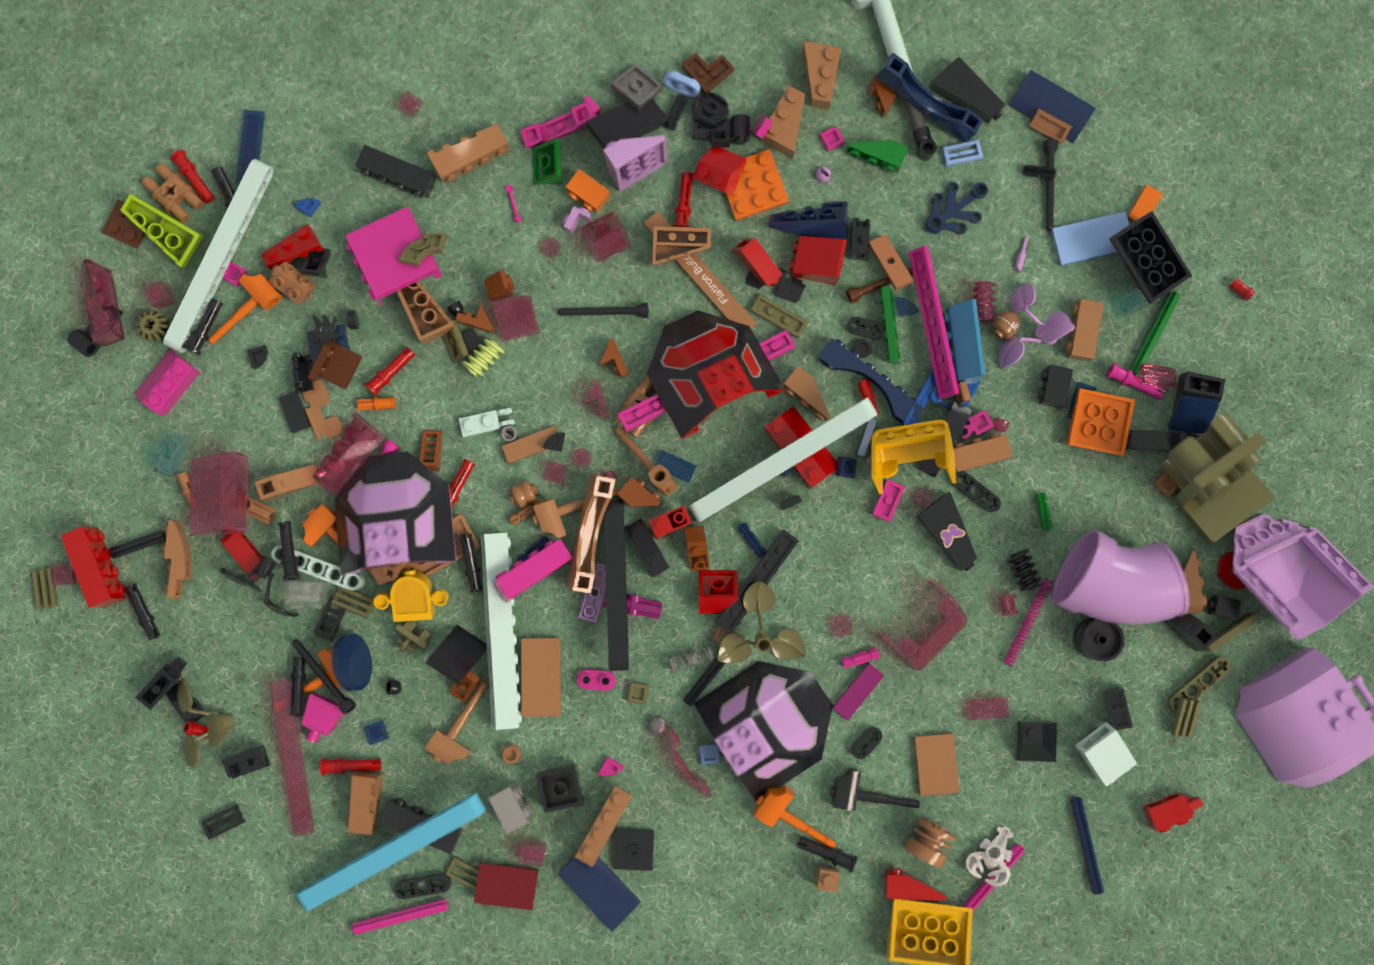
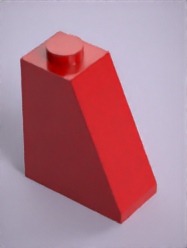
[732,238,782,287]

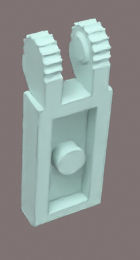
[459,408,515,438]

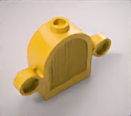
[374,568,449,622]

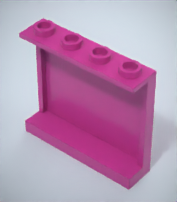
[345,207,442,305]

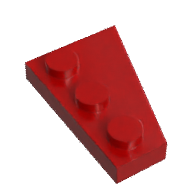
[261,224,324,270]

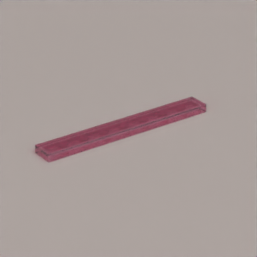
[269,678,315,836]

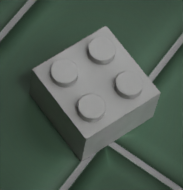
[488,782,533,834]

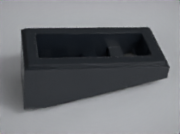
[314,597,349,642]

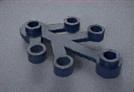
[925,182,988,235]

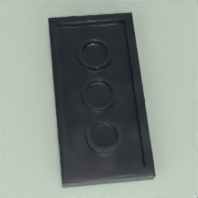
[586,99,669,149]

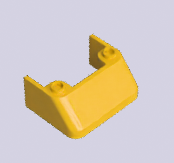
[872,420,956,494]

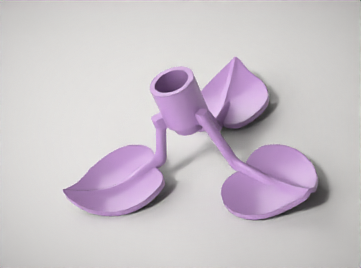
[998,282,1075,370]

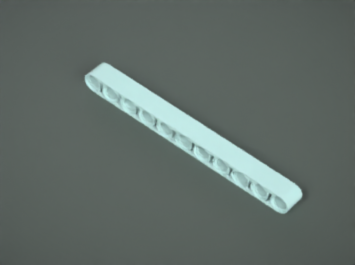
[163,159,274,353]
[688,398,878,523]

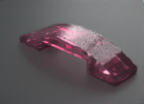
[668,726,712,798]

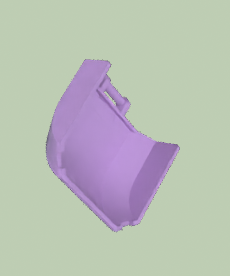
[1235,647,1374,788]

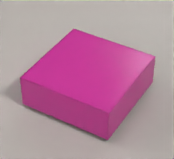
[819,126,845,152]
[223,261,248,287]

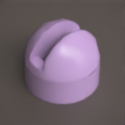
[816,167,831,183]

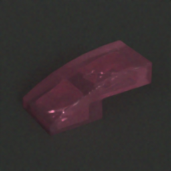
[966,697,1010,720]

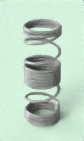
[669,646,714,672]

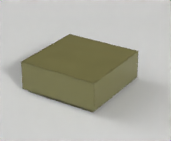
[627,682,649,705]

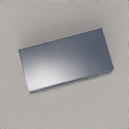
[856,419,876,458]

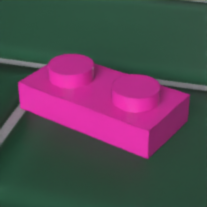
[872,479,905,522]

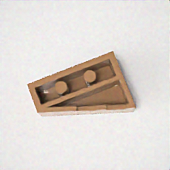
[802,41,841,110]
[760,86,805,158]

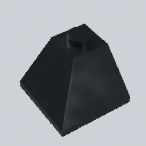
[1017,721,1057,762]

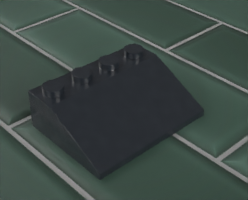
[1109,211,1192,304]

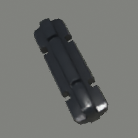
[665,94,687,131]

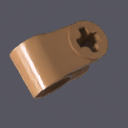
[369,562,408,585]

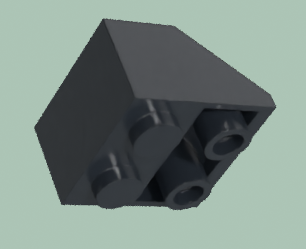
[1173,372,1225,411]

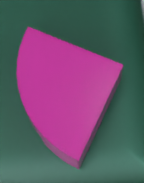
[598,756,624,776]

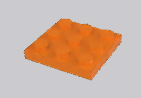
[726,149,789,221]
[1066,388,1135,456]

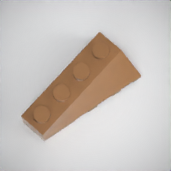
[427,124,510,183]
[397,281,455,345]

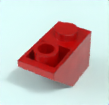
[649,505,692,539]

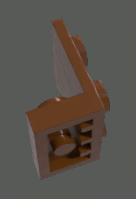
[308,339,362,389]

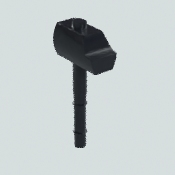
[830,768,920,811]

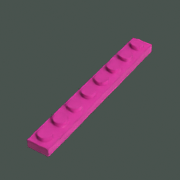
[909,246,959,399]

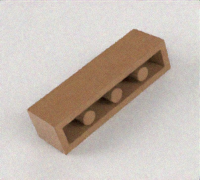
[575,786,632,867]

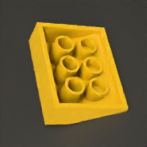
[886,899,973,965]

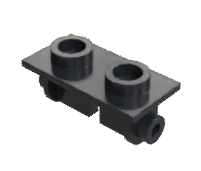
[291,352,314,394]

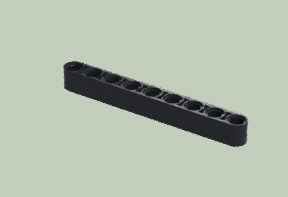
[604,500,629,671]

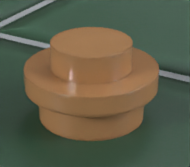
[502,744,521,764]

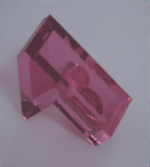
[581,379,609,420]

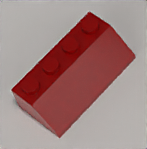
[764,406,837,489]

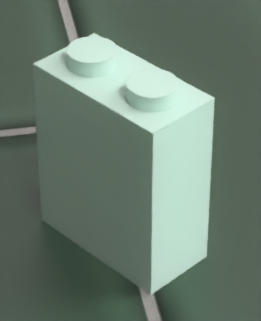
[1075,722,1137,787]

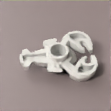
[966,826,1013,886]

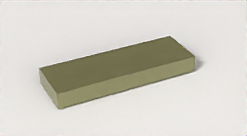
[750,294,808,339]
[1205,613,1259,652]

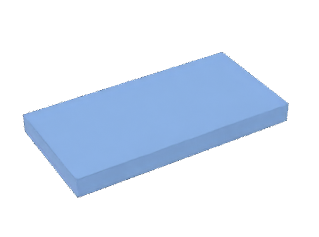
[1051,212,1129,266]

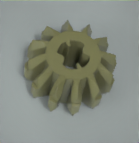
[135,310,170,343]

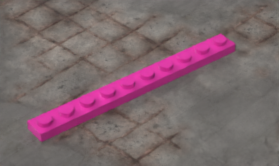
[617,330,796,433]

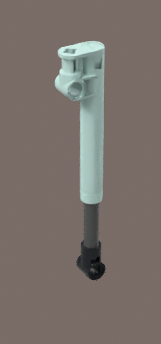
[851,0,937,161]

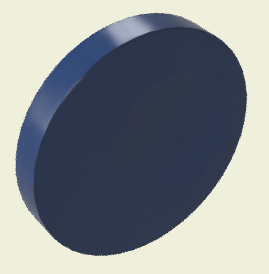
[332,634,372,692]

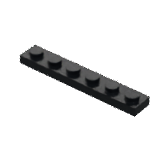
[715,529,799,634]

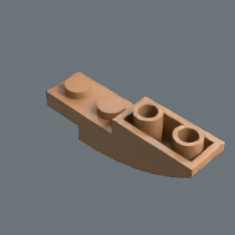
[162,520,192,599]

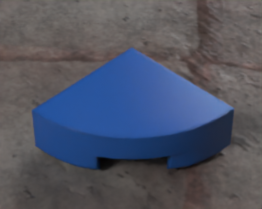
[294,198,322,217]

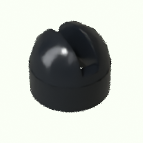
[447,300,464,317]
[386,679,402,695]

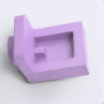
[563,206,592,234]

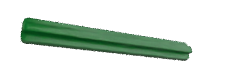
[1130,291,1180,376]

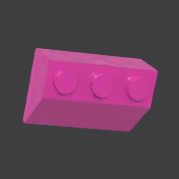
[135,349,200,416]

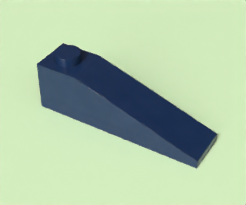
[769,201,848,240]

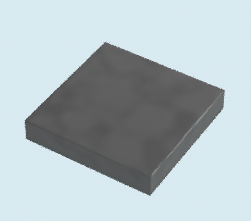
[610,63,663,110]

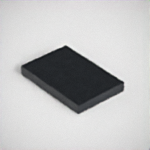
[426,625,487,685]

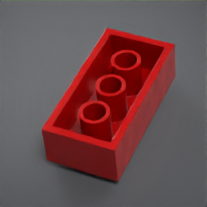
[60,526,126,608]

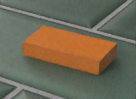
[1127,185,1163,222]

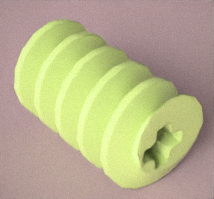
[462,338,505,378]

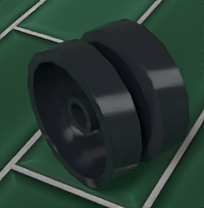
[1073,617,1125,662]

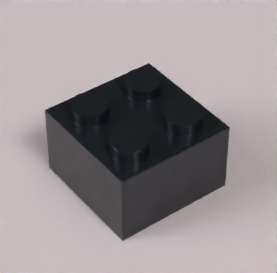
[536,763,584,813]

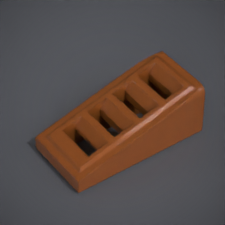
[419,430,442,471]

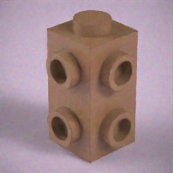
[269,261,316,305]

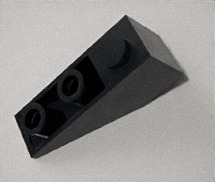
[1164,613,1218,652]

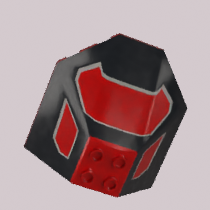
[647,311,785,440]

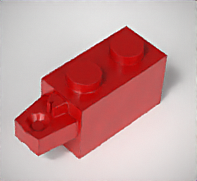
[1143,792,1204,833]

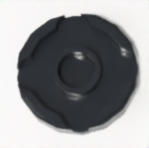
[692,92,729,127]

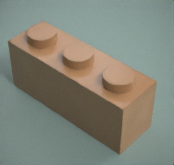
[1065,299,1104,362]
[953,433,1013,473]

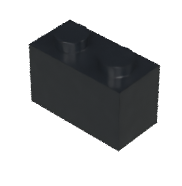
[1037,365,1073,409]

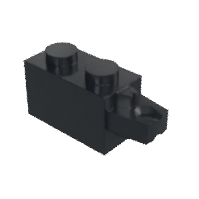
[135,656,187,710]

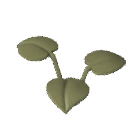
[717,581,806,663]
[177,677,234,768]

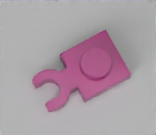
[962,410,994,439]

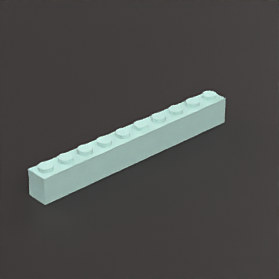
[480,533,521,730]

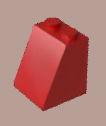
[789,236,847,286]

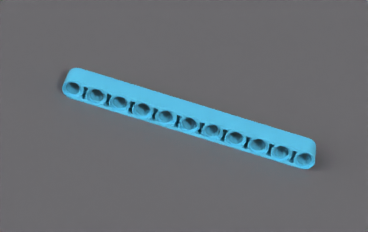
[296,793,486,912]

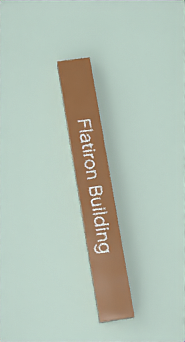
[644,211,757,329]

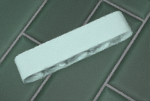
[271,545,365,590]

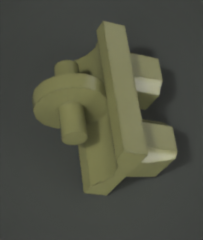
[395,621,431,653]

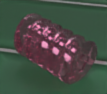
[973,281,998,322]

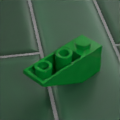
[846,140,909,173]

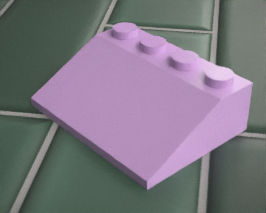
[604,135,668,192]

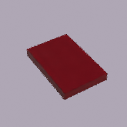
[474,862,539,910]

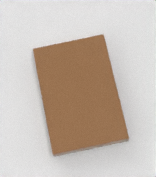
[914,733,960,796]

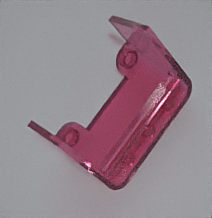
[876,579,968,671]

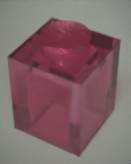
[143,281,176,310]
[516,840,547,867]

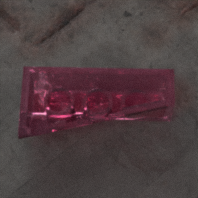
[80,259,125,347]
[313,411,385,495]

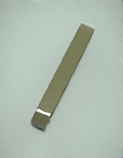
[1167,657,1231,712]

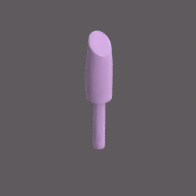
[1015,237,1028,273]

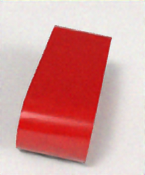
[220,527,262,581]

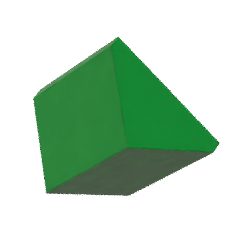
[532,138,563,185]

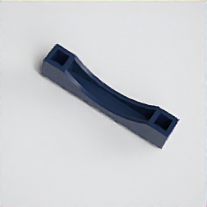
[875,53,984,143]
[817,338,924,425]

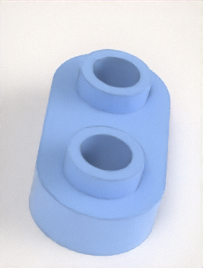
[663,71,701,98]

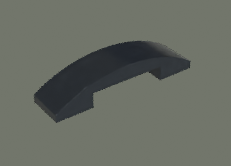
[918,401,972,478]
[1125,430,1201,451]

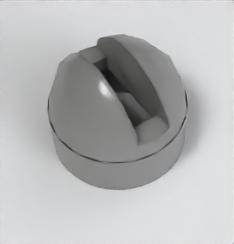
[501,425,518,441]

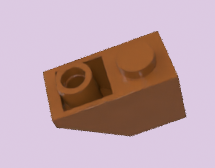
[869,76,897,118]
[484,269,515,302]
[617,477,661,508]
[684,525,710,571]

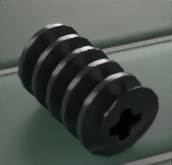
[1007,548,1042,592]

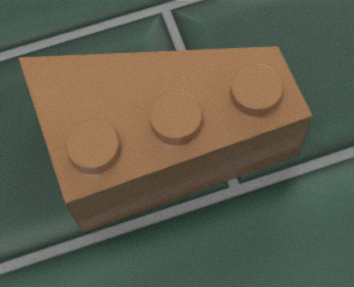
[652,226,711,267]
[346,771,384,835]

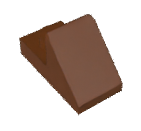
[455,305,495,334]
[600,338,629,379]
[449,671,481,703]

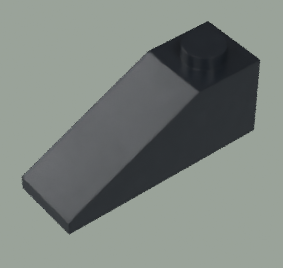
[625,518,670,578]

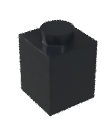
[1207,595,1241,620]

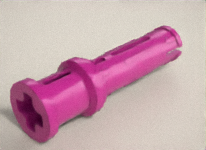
[1106,362,1165,400]

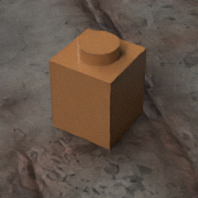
[815,865,840,892]

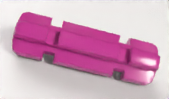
[842,648,880,669]

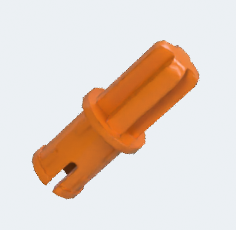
[357,396,396,412]

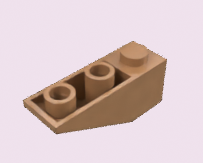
[783,366,831,421]
[255,465,322,502]
[1183,551,1207,614]

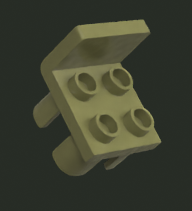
[1159,412,1274,544]

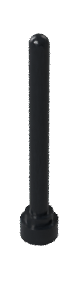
[1043,140,1058,231]
[557,303,648,318]
[292,639,357,715]

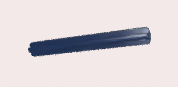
[1071,797,1104,895]

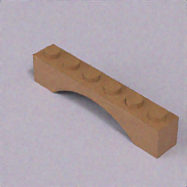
[566,473,615,593]

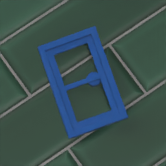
[902,369,980,425]

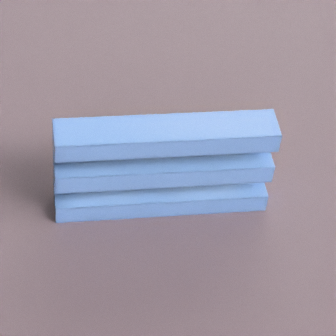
[941,140,983,167]

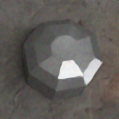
[648,716,667,736]

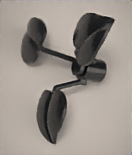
[219,556,299,617]

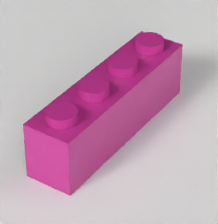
[493,539,573,603]

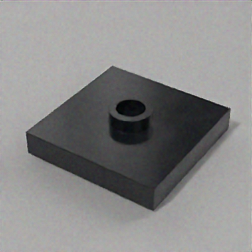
[614,828,654,871]

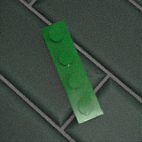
[879,286,901,364]

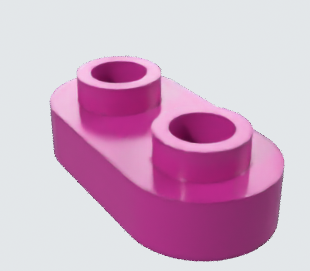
[577,669,616,691]

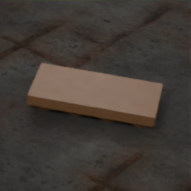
[521,638,561,717]

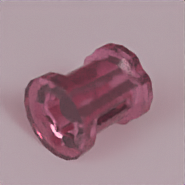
[998,594,1019,616]

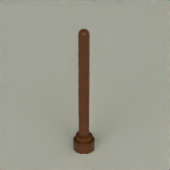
[846,267,913,304]

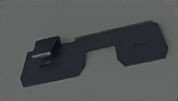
[746,268,806,303]

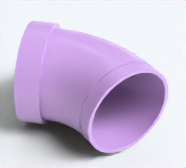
[1052,529,1189,625]

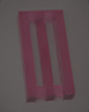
[1139,363,1178,388]

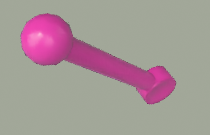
[505,185,521,222]

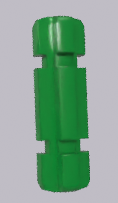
[1035,493,1053,530]

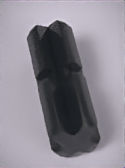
[1023,165,1057,179]

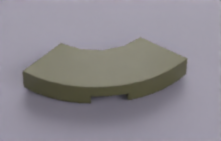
[399,233,448,267]

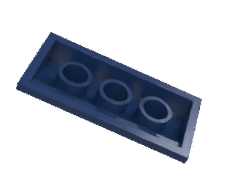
[1008,70,1095,144]
[558,856,641,932]

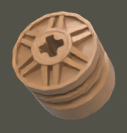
[904,818,956,868]

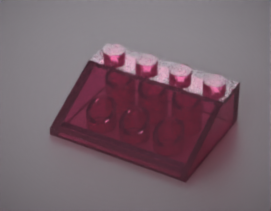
[190,452,248,536]

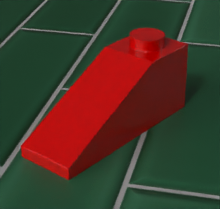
[884,868,946,901]

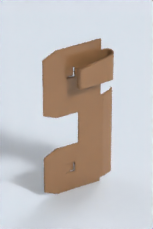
[302,380,343,441]

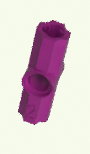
[603,593,663,619]

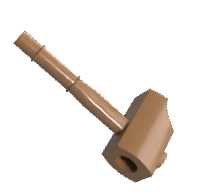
[615,427,678,497]
[532,487,618,539]
[425,681,488,764]

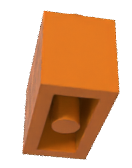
[566,169,610,213]

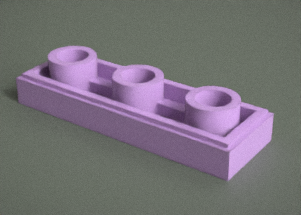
[578,563,606,623]

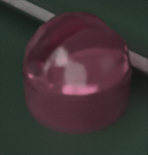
[994,417,1010,432]

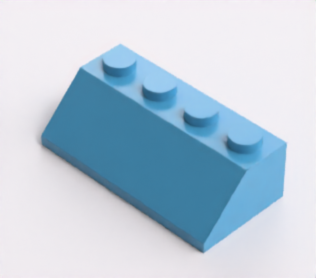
[943,299,985,384]

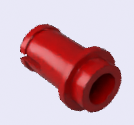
[1229,278,1255,301]
[183,721,208,739]

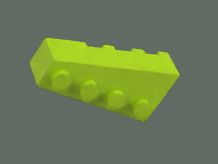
[120,194,205,268]

